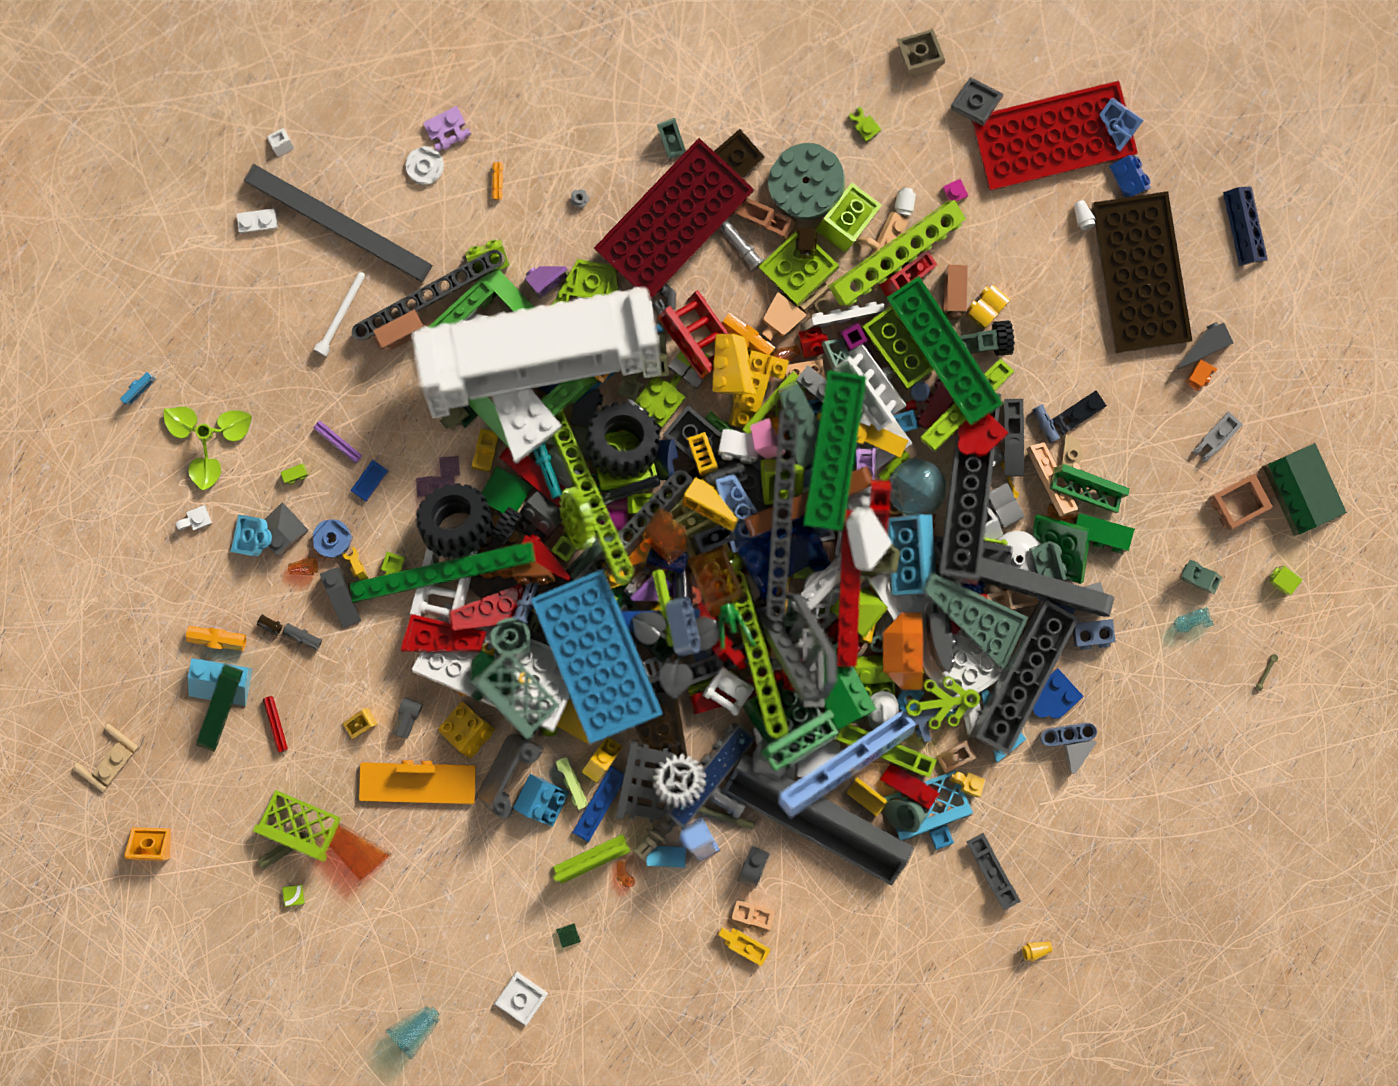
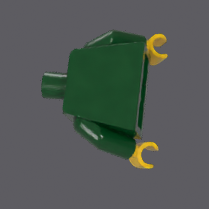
[470,643,530,702]

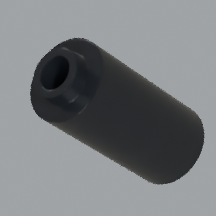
[673,564,693,605]

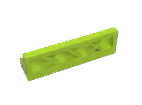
[741,371,806,434]

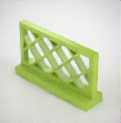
[253,790,342,862]
[553,834,631,884]

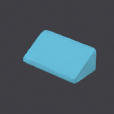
[646,846,686,868]

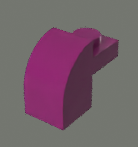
[839,323,873,357]

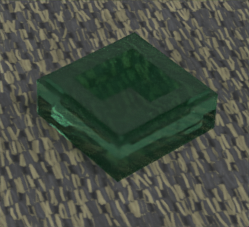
[556,923,581,948]

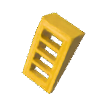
[687,432,719,477]

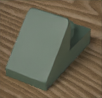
[657,117,686,159]

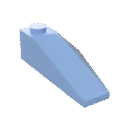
[715,474,770,553]

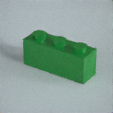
[1074,513,1135,554]

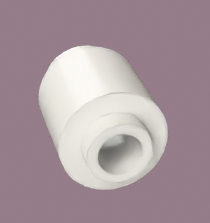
[895,187,916,216]

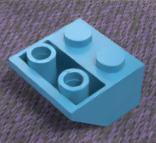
[513,774,569,827]

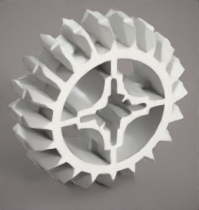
[653,754,706,807]

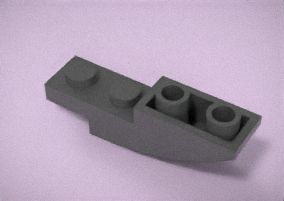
[1004,399,1024,477]
[925,601,955,672]

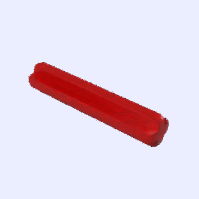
[263,696,288,752]

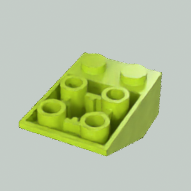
[853,655,895,718]

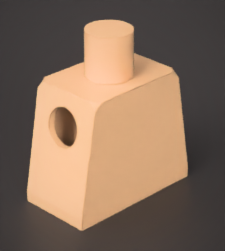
[762,292,807,341]

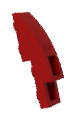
[698,602,747,671]

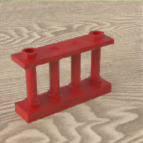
[658,290,729,380]

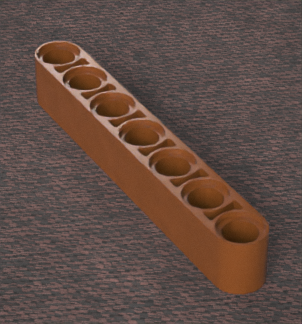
[744,466,873,537]

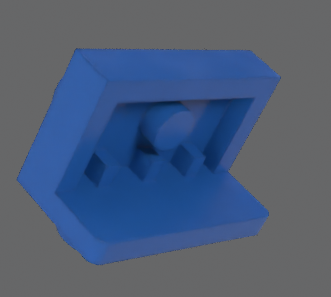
[1109,155,1151,198]

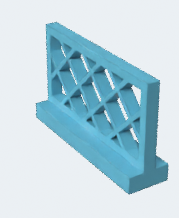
[884,770,973,841]

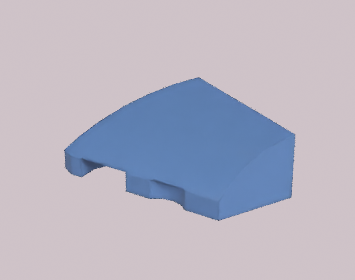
[1100,98,1144,151]

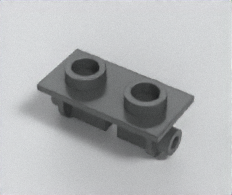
[705,462,748,491]

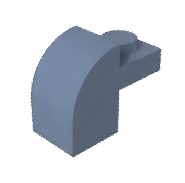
[909,698,939,743]

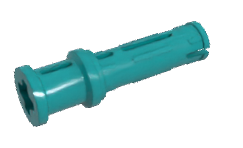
[533,441,562,499]

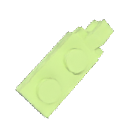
[556,757,588,809]

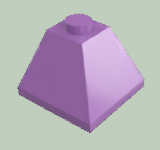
[525,266,569,299]
[631,575,673,601]

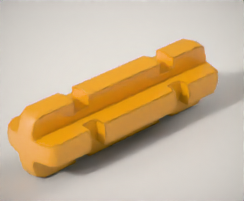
[492,162,503,200]

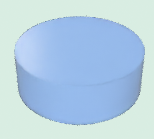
[911,382,930,402]

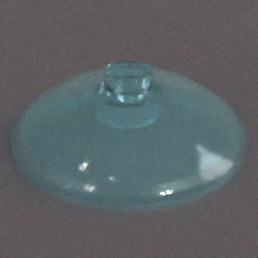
[889,459,946,516]

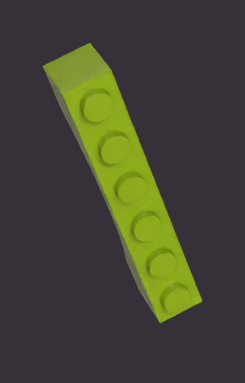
[835,725,937,778]

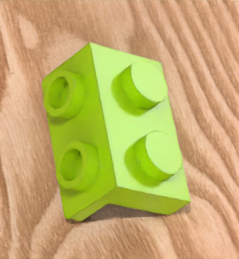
[465,240,510,273]

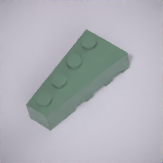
[778,381,820,468]

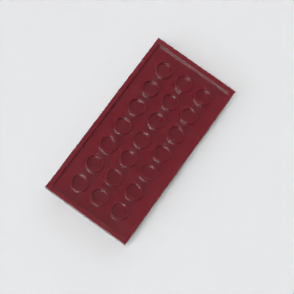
[594,138,755,301]

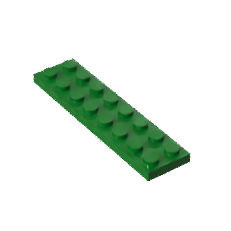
[887,276,1003,425]
[804,370,867,531]

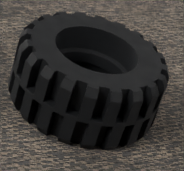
[585,402,660,479]
[416,483,493,558]

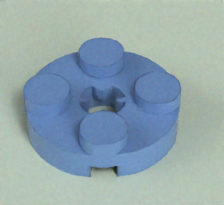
[313,519,353,558]

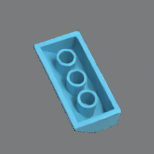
[888,515,936,596]

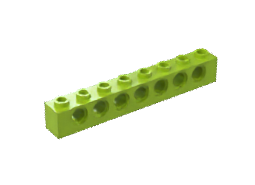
[828,200,966,306]

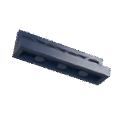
[1223,186,1268,266]

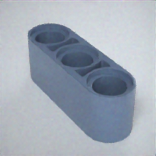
[666,597,700,656]
[1039,723,1097,746]

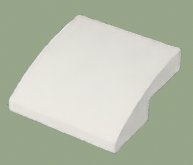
[796,741,840,777]

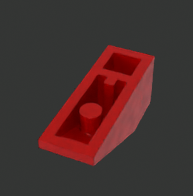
[879,251,937,297]
[522,534,570,582]
[880,763,940,812]

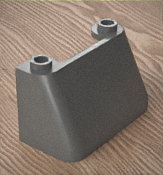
[478,734,544,819]

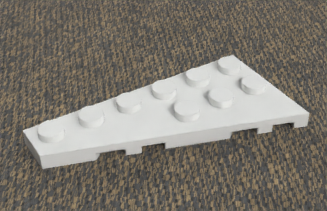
[492,388,562,463]

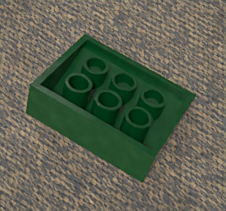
[1262,443,1347,536]
[742,680,837,771]

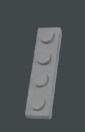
[803,628,824,707]

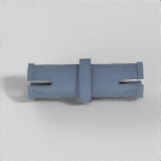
[1032,404,1060,444]

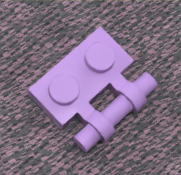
[423,106,471,151]

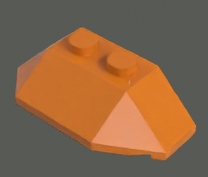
[883,612,923,690]

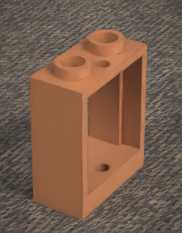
[943,265,968,320]
[373,309,425,352]
[1210,473,1273,530]

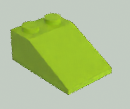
[816,182,882,253]

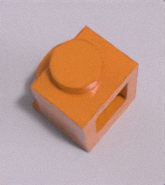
[1186,359,1217,391]

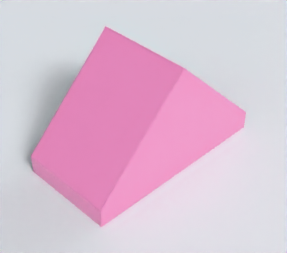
[751,418,785,459]

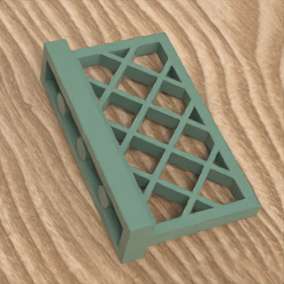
[471,650,560,739]

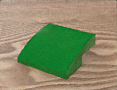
[481,466,532,513]

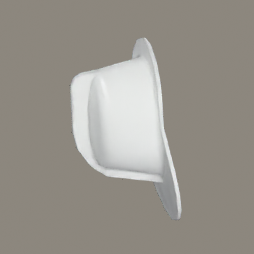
[868,691,899,730]

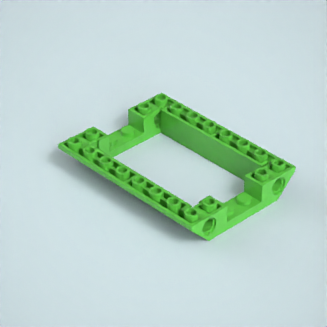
[427,270,598,450]

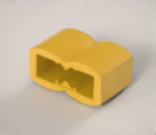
[967,285,1011,330]

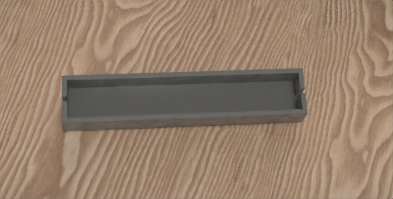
[722,753,914,886]

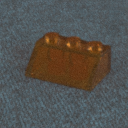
[688,545,744,617]

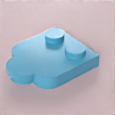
[231,514,272,557]

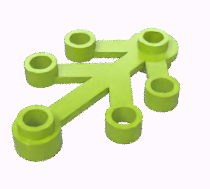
[906,676,980,729]

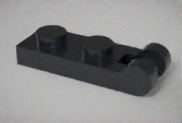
[1053,390,1107,435]

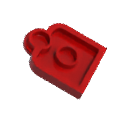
[957,414,1009,457]

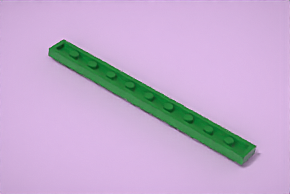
[350,542,536,603]

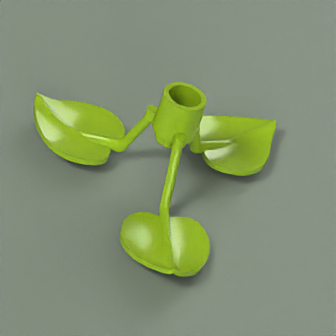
[163,407,252,490]

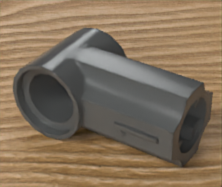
[392,697,422,739]

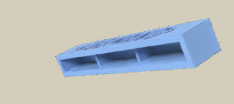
[779,710,915,818]

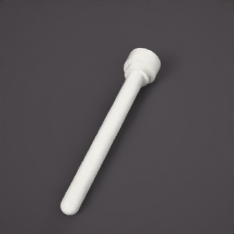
[313,272,365,357]

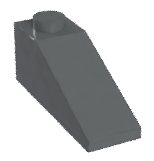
[1176,322,1234,369]
[320,567,362,628]

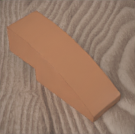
[734,198,796,240]

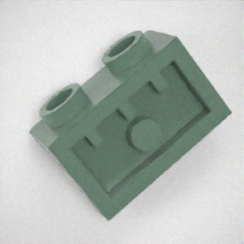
[1029,541,1067,581]

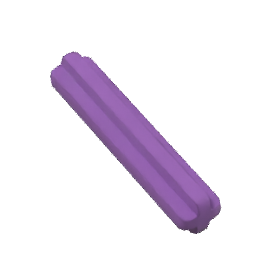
[313,421,362,463]

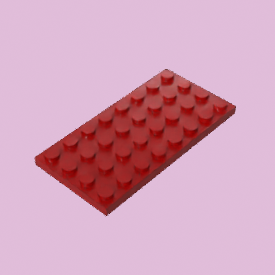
[971,80,1138,191]

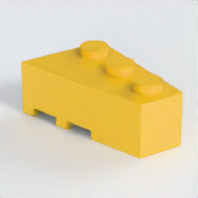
[712,334,757,395]

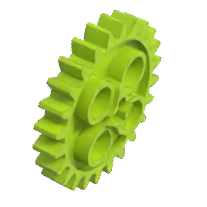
[559,487,596,550]

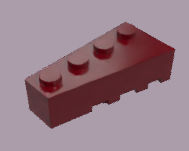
[916,377,956,430]

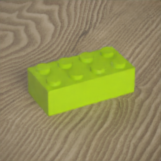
[862,305,934,391]

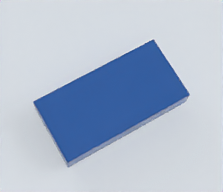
[350,459,388,502]

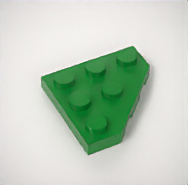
[1033,514,1091,584]

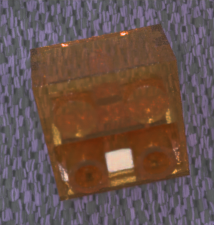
[643,507,687,565]

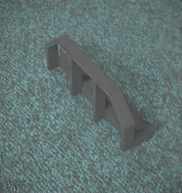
[756,593,837,702]

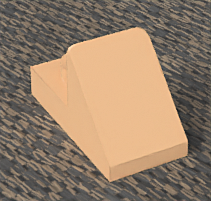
[936,741,976,773]

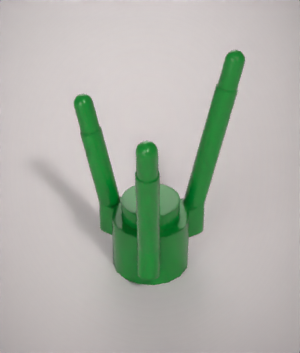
[718,604,755,649]

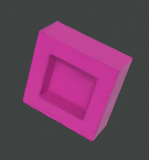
[943,179,968,202]

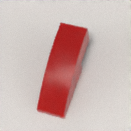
[869,480,891,534]

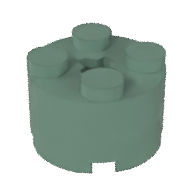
[491,618,531,662]

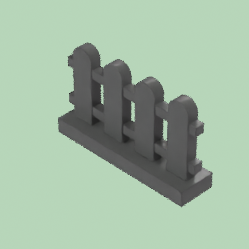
[616,739,674,822]

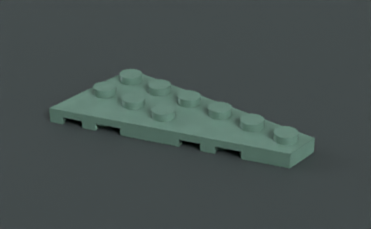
[922,572,1028,670]

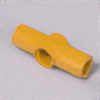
[722,313,775,355]
[186,626,247,651]

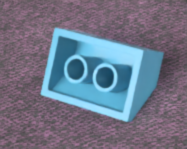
[188,658,253,706]

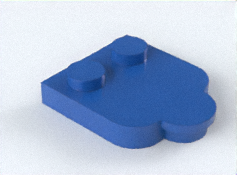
[1033,668,1084,718]

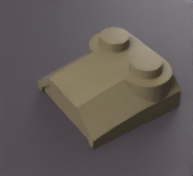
[897,28,945,76]

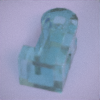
[1174,607,1214,632]

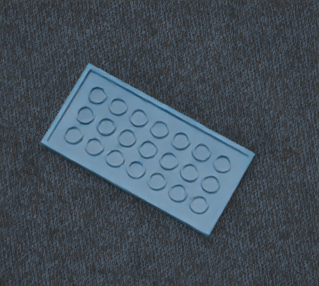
[531,569,663,744]

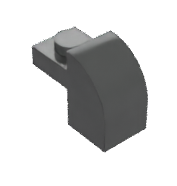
[737,846,770,889]

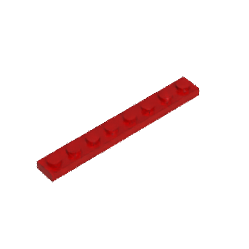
[836,510,861,667]

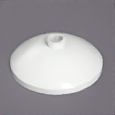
[993,531,1041,573]

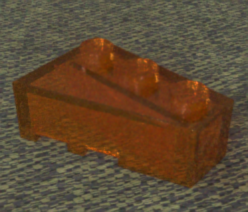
[322,823,392,881]

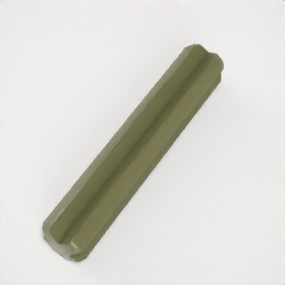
[257,830,309,869]

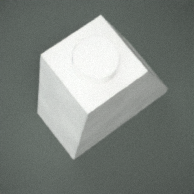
[846,508,892,570]

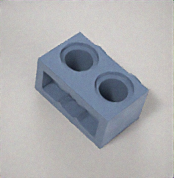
[1073,619,1116,650]

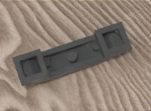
[967,833,1021,910]

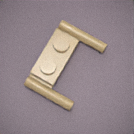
[73,723,139,792]

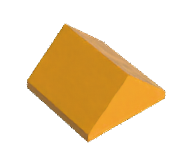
[124,827,171,861]

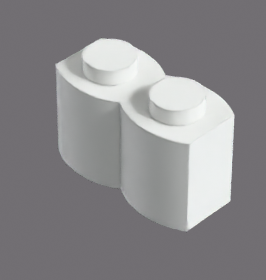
[718,429,758,464]

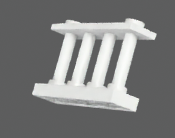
[833,344,907,431]
[410,548,478,623]

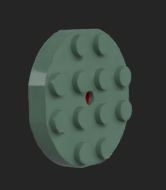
[768,143,846,220]

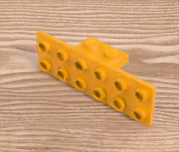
[359,760,476,804]

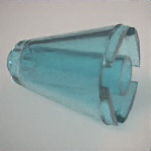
[386,1006,440,1059]

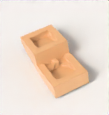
[732,900,776,930]

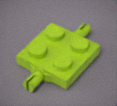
[635,374,686,428]

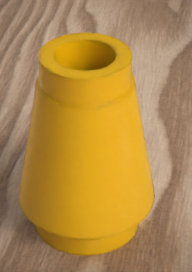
[1022,941,1052,962]

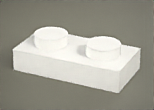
[237,208,278,234]

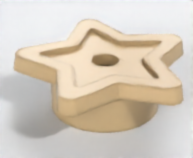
[812,294,835,315]

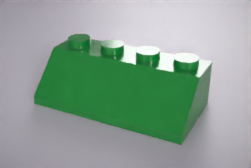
[824,643,877,731]

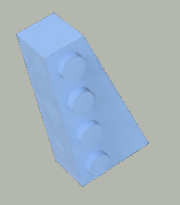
[680,817,720,861]

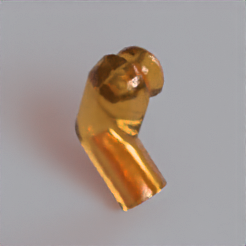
[616,861,635,888]

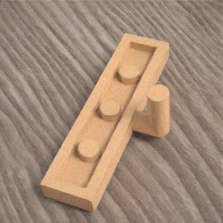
[856,212,909,290]
[1026,442,1080,517]

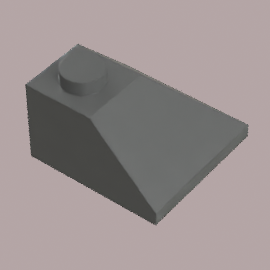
[264,502,309,556]

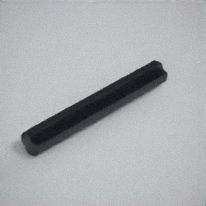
[589,475,661,508]

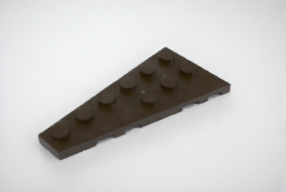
[634,690,690,794]

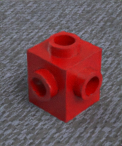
[798,327,828,358]

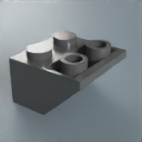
[516,490,563,544]

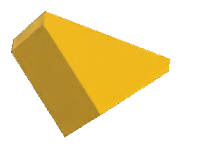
[343,708,378,739]

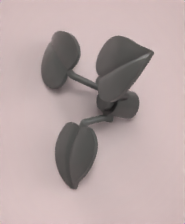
[633,612,720,699]

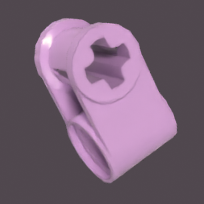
[856,447,876,480]

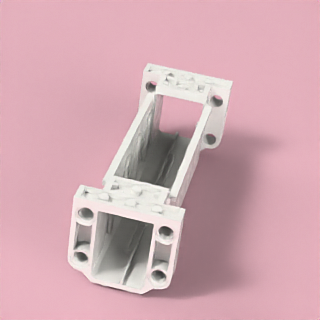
[413,288,661,418]

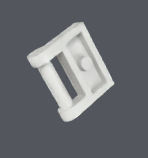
[703,666,755,716]

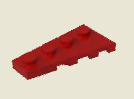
[448,584,528,631]
[400,614,486,652]

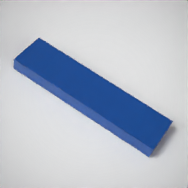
[572,766,624,843]

